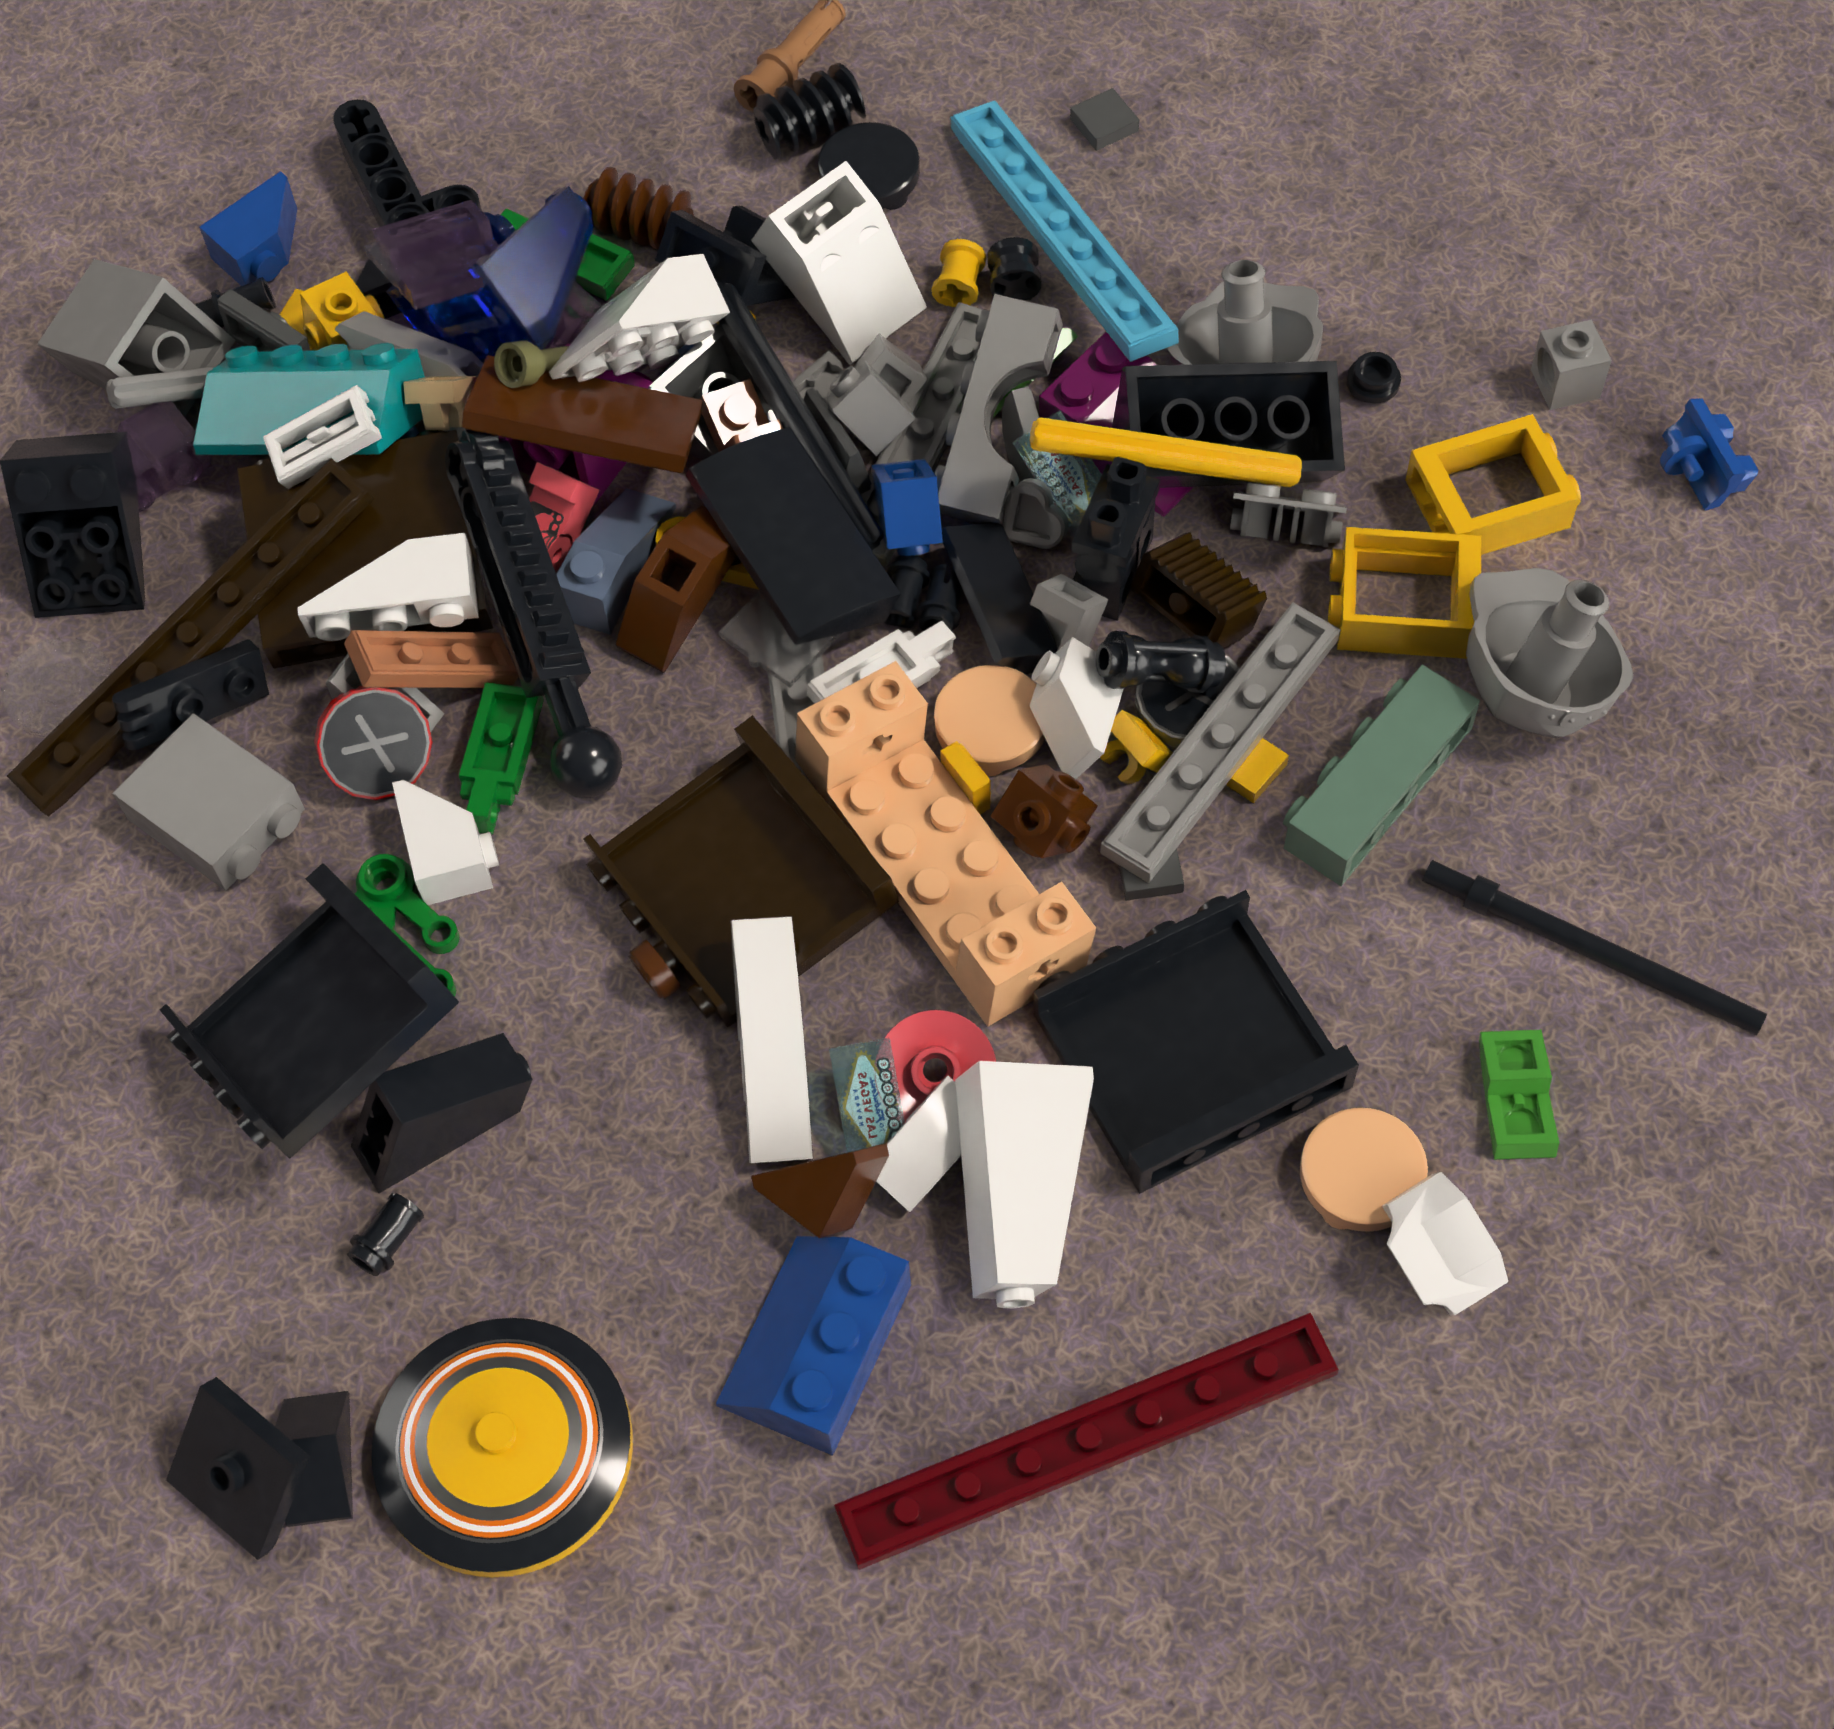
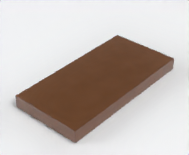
[462,355,703,474]

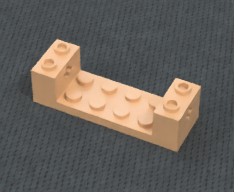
[795,661,1096,1027]

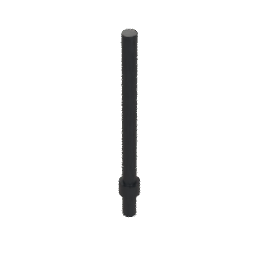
[1422,860,1767,1036]

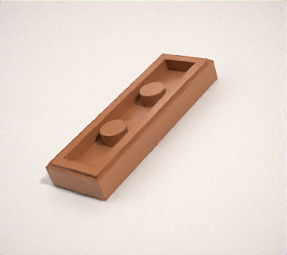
[344,630,519,688]

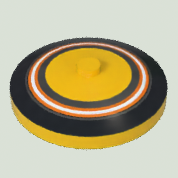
[371,1318,633,1577]

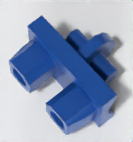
[1660,398,1758,510]

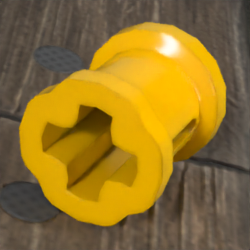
[931,239,987,307]

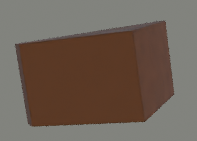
[751,1143,889,1238]

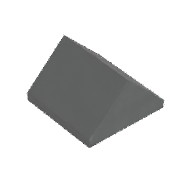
[648,323,777,460]

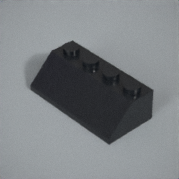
[1112,361,1345,488]

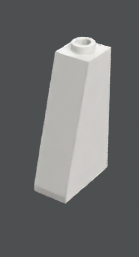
[955,1061,1094,1308]

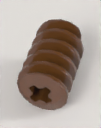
[579,167,694,251]

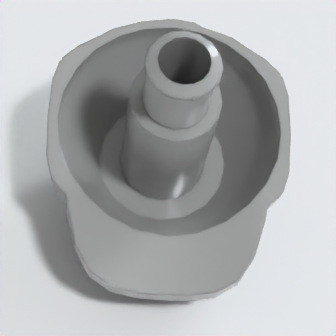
[1168,260,1323,365]
[1466,568,1633,738]

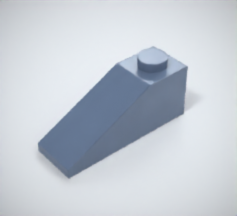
[556,488,676,635]

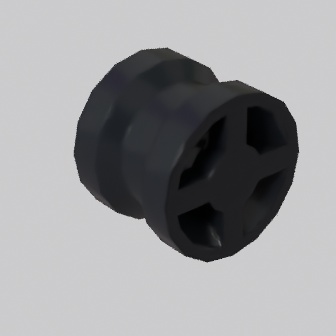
[987,237,1042,300]

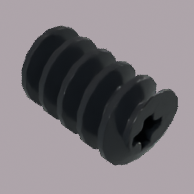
[753,63,866,160]

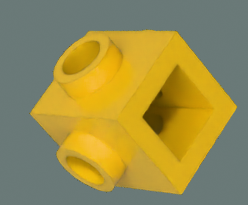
[300,271,384,351]

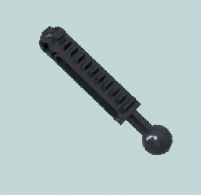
[445,430,622,798]

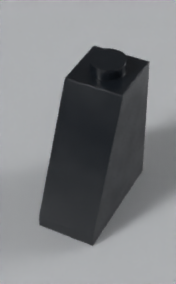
[351,1033,533,1194]

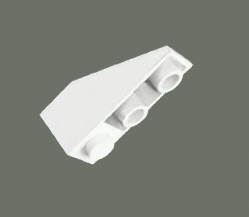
[298,533,479,641]

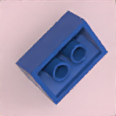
[716,1236,911,1456]

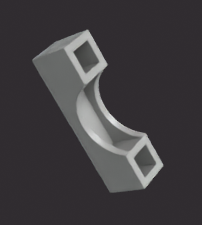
[935,294,1063,525]

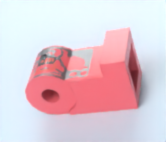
[529,462,600,573]

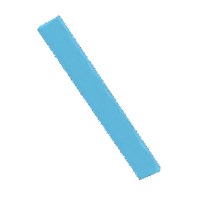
[950,101,1179,362]

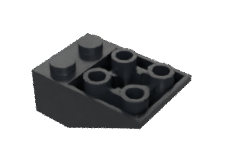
[0,432,145,618]

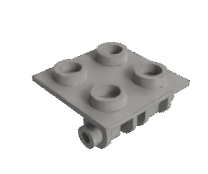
[1230,482,1347,548]

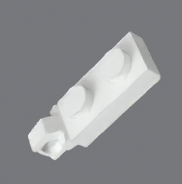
[807,621,956,704]

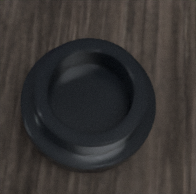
[1347,352,1401,403]

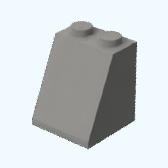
[37,259,235,426]

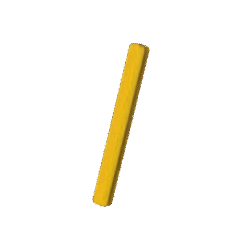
[1030,417,1302,487]

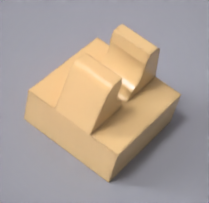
[403,376,478,430]

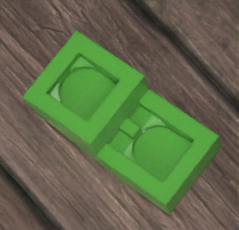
[1479,1030,1559,1160]

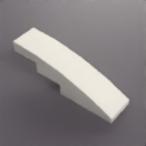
[731,917,813,1163]

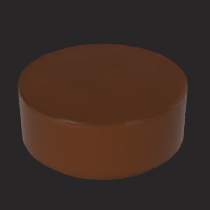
[628,940,681,1000]

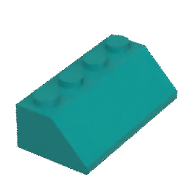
[193,343,425,455]

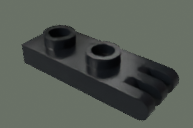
[112,639,270,750]

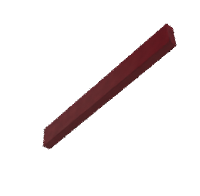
[834,1313,1339,1570]

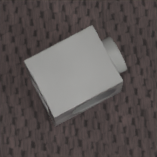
[1531,319,1612,410]
[827,361,915,456]

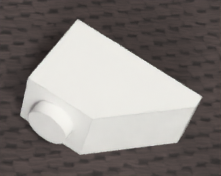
[1029,637,1124,779]
[392,780,499,905]

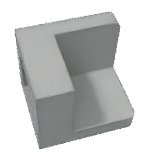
[854,334,927,404]
[1030,574,1109,651]

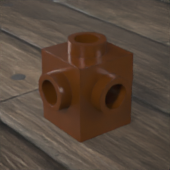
[991,764,1098,859]

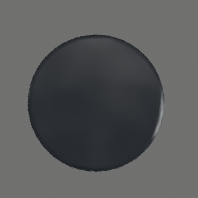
[818,122,920,210]

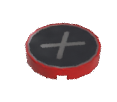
[314,686,433,800]

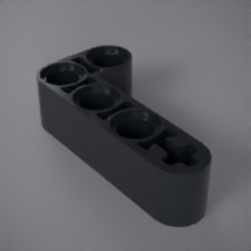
[333,99,487,257]

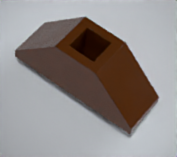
[615,505,737,673]

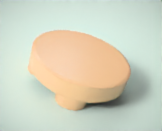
[934,665,1045,777]
[1300,1108,1428,1232]

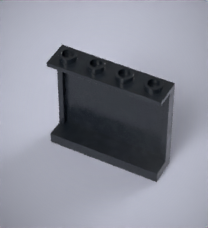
[160,863,460,1159]
[1034,890,1359,1194]

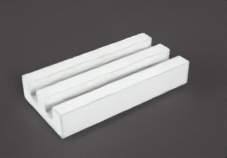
[263,385,382,489]

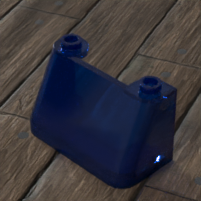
[386,186,593,363]

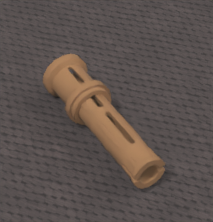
[733,0,846,112]

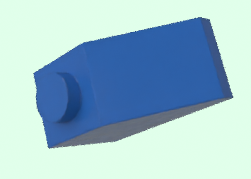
[199,171,298,286]
[871,459,943,556]

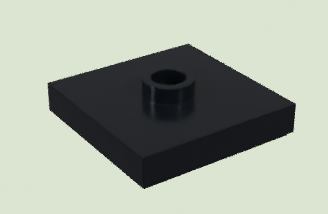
[166,1377,310,1560]

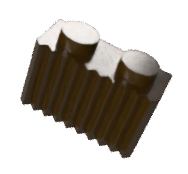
[1130,532,1267,648]

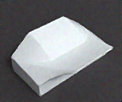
[1382,1172,1508,1316]

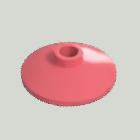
[875,1010,996,1124]

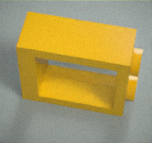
[1405,414,1581,555]
[1328,527,1481,659]

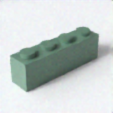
[1283,664,1480,886]

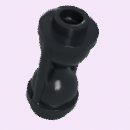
[1095,631,1226,693]

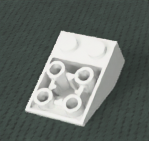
[751,161,927,365]
[549,254,730,382]

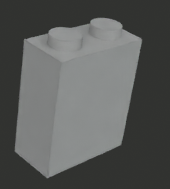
[112,713,305,891]

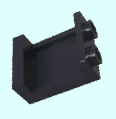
[655,205,795,306]

